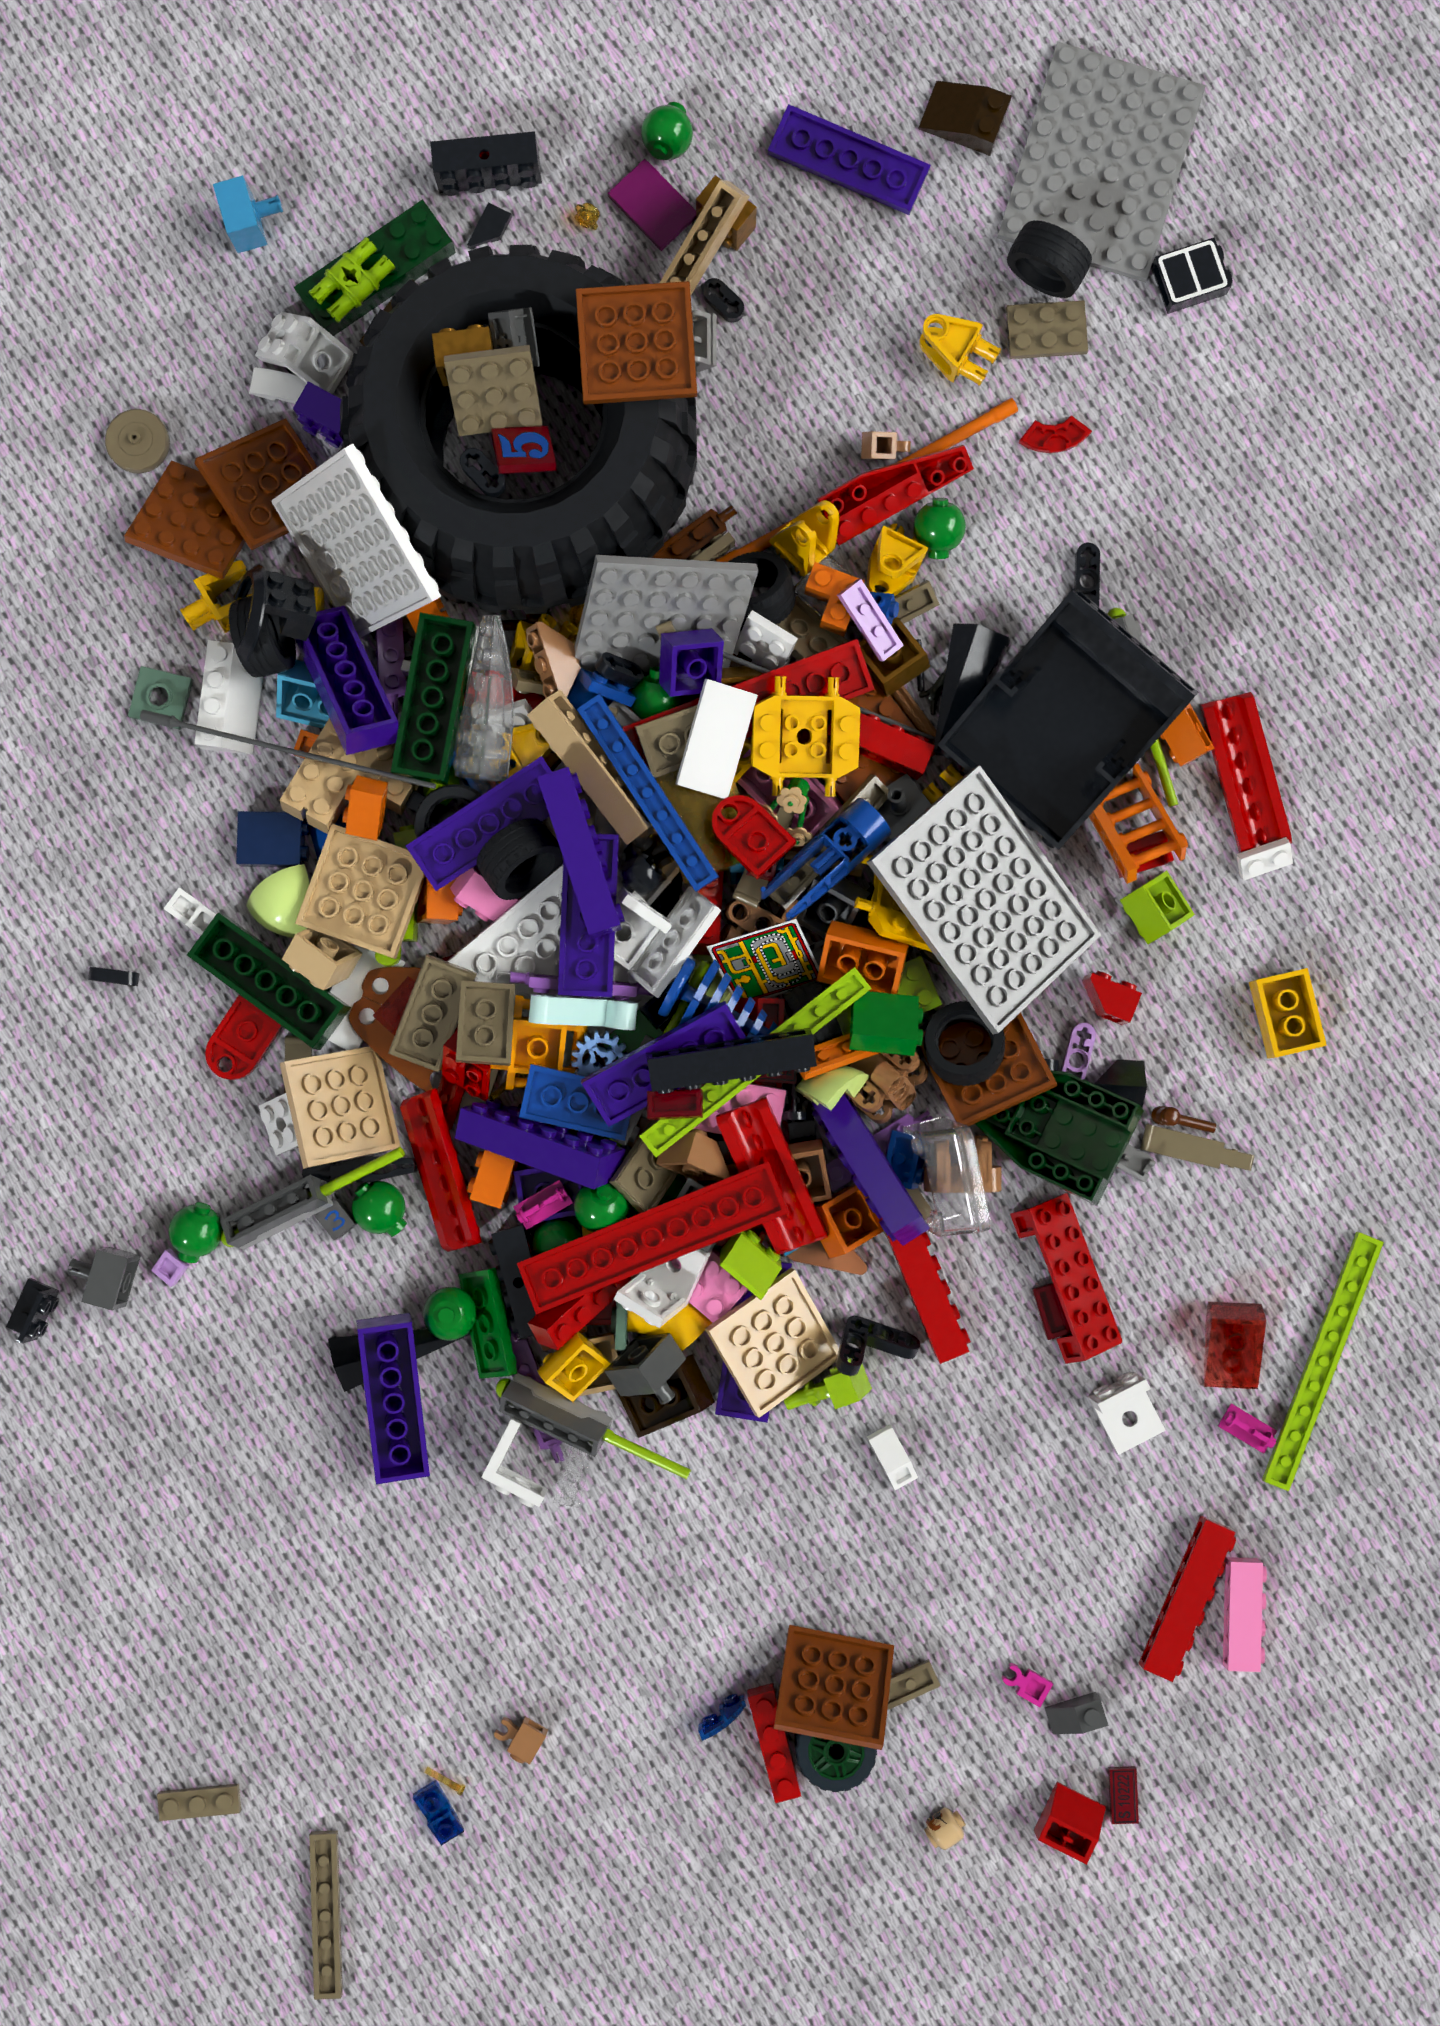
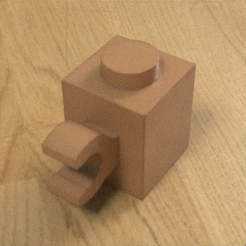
[861,431,911,460]
[494,1716,548,1765]

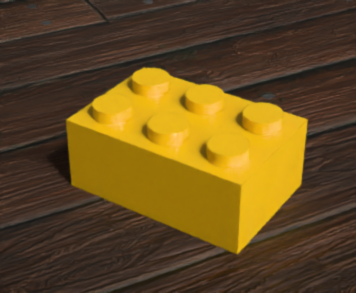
[1249,968,1327,1059]

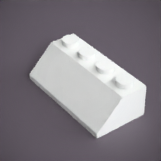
[195,640,263,755]

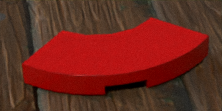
[1019,415,1092,453]

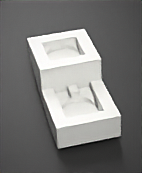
[249,367,307,404]
[164,887,216,936]

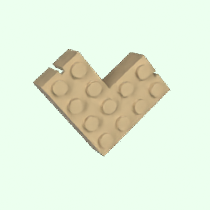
[280,718,419,834]

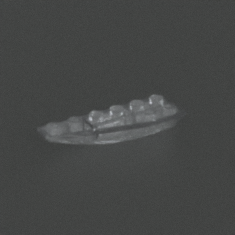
[453,615,513,782]

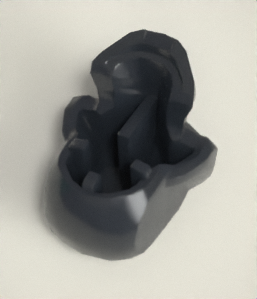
[620,833,674,895]

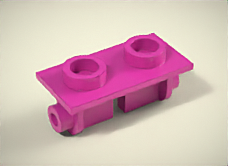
[513,1180,573,1230]
[1218,1403,1277,1454]

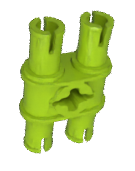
[309,237,395,323]

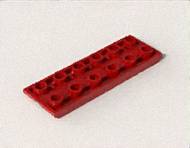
[1199,692,1292,853]
[400,1088,482,1252]
[716,1097,828,1255]

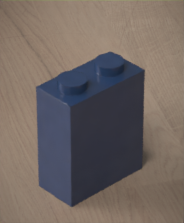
[236,811,310,868]

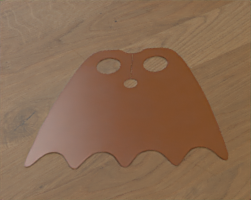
[349,967,457,1092]

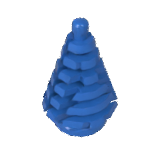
[658,958,778,1037]

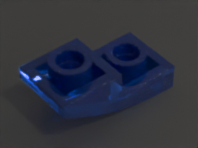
[698,1693,746,1741]
[413,1780,464,1846]

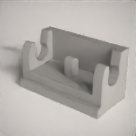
[692,310,717,372]
[1116,1144,1156,1182]

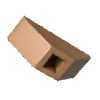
[526,621,581,698]

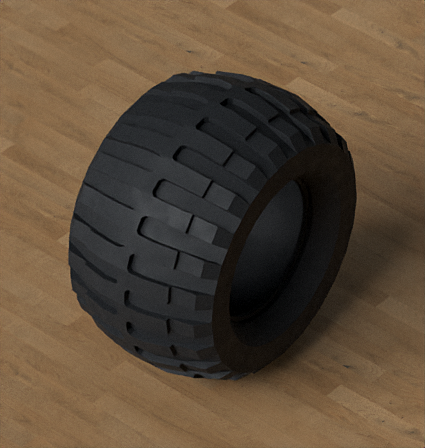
[340,244,697,615]

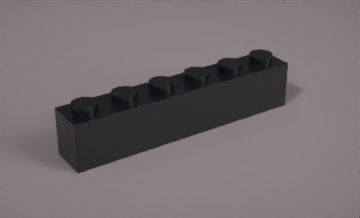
[646,1028,817,1094]

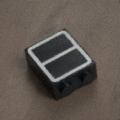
[1151,237,1233,314]

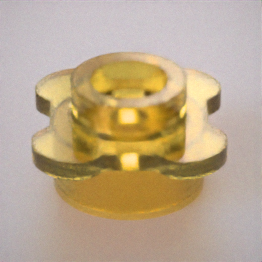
[574,203,600,230]

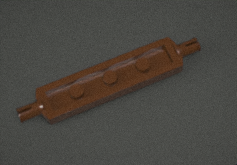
[652,505,737,560]

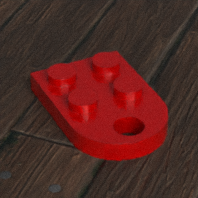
[712,795,796,880]
[205,995,283,1080]

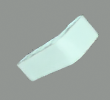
[528,994,638,1030]

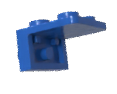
[567,668,636,717]

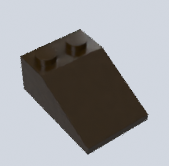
[918,81,1012,156]
[616,1354,715,1438]

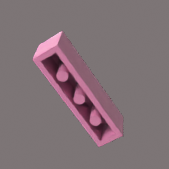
[450,866,521,922]
[1223,1557,1267,1672]

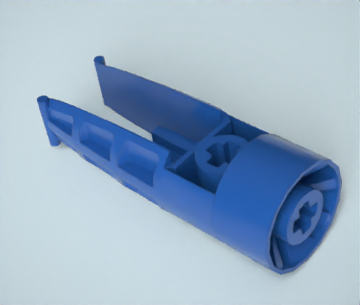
[761,798,892,922]

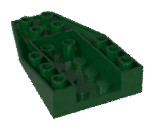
[975,1070,1144,1206]

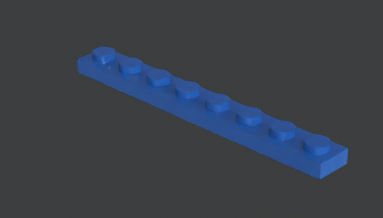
[577,694,719,892]

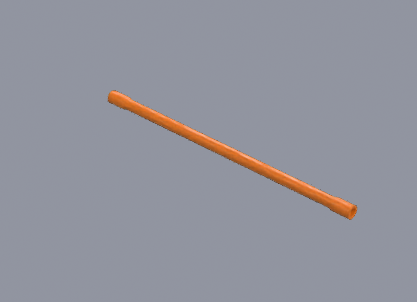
[715,398,1018,562]

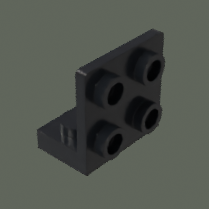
[6,1278,59,1344]

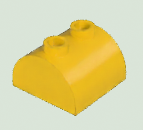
[537,1332,611,1402]

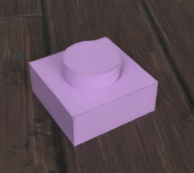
[151,1248,189,1287]

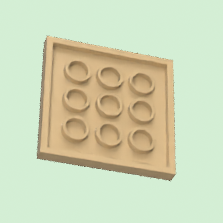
[295,824,426,959]
[280,1046,401,1169]
[705,1268,839,1418]

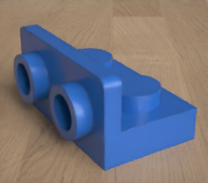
[886,1130,931,1190]

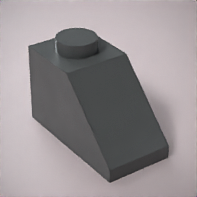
[1044,1692,1109,1734]

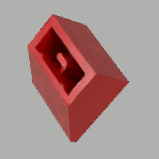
[1082,971,1142,1025]
[442,1029,491,1101]
[1034,1782,1106,1865]

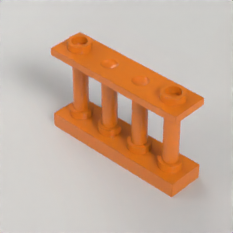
[1089,763,1188,884]

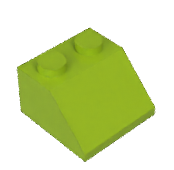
[1120,871,1195,944]
[720,1229,782,1300]

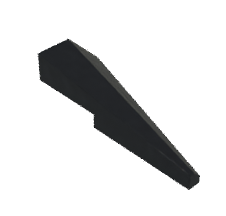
[933,623,1010,756]
[328,1329,470,1392]

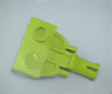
[784,1358,872,1410]

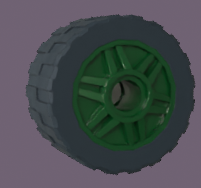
[794,1733,877,1792]

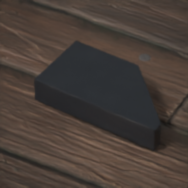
[467,202,512,250]

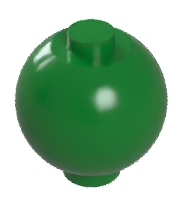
[641,102,693,161]
[913,498,966,559]
[631,667,683,719]
[352,1181,407,1237]
[574,1183,628,1232]
[169,1202,223,1263]
[530,1216,583,1256]
[423,1287,476,1341]

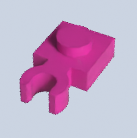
[1002,1663,1053,1707]

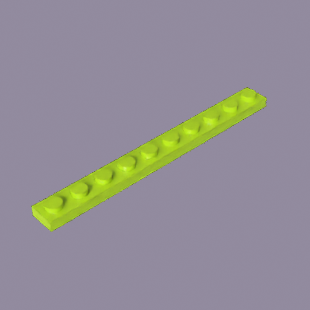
[639,967,872,1157]
[1262,1232,1384,1491]

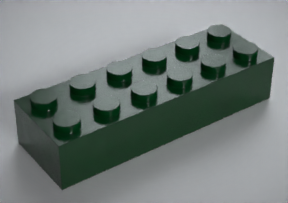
[294,199,456,336]
[391,612,477,785]
[187,912,351,1050]

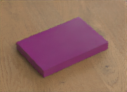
[608,159,696,251]

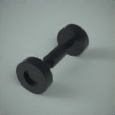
[781,1078,807,1120]

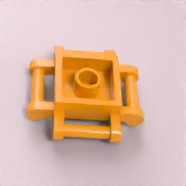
[490,995,588,1090]

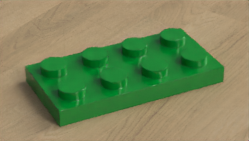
[458,1268,518,1379]

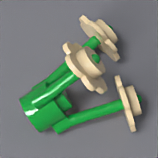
[759,778,813,846]

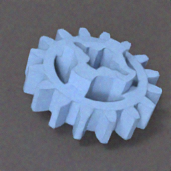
[571,1030,628,1076]

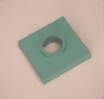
[128,666,193,730]
[611,1302,629,1350]

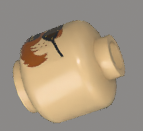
[924,1807,966,1850]

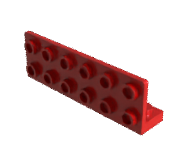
[1010,1193,1122,1364]

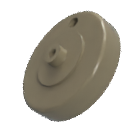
[105,409,170,474]

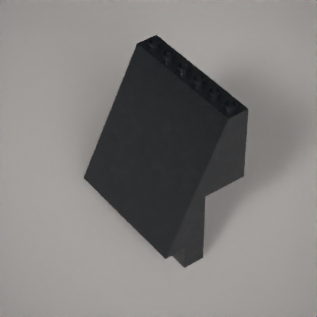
[938,588,1199,850]

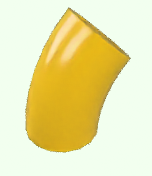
[627,1302,713,1351]

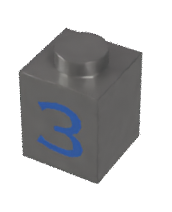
[315,1198,357,1241]

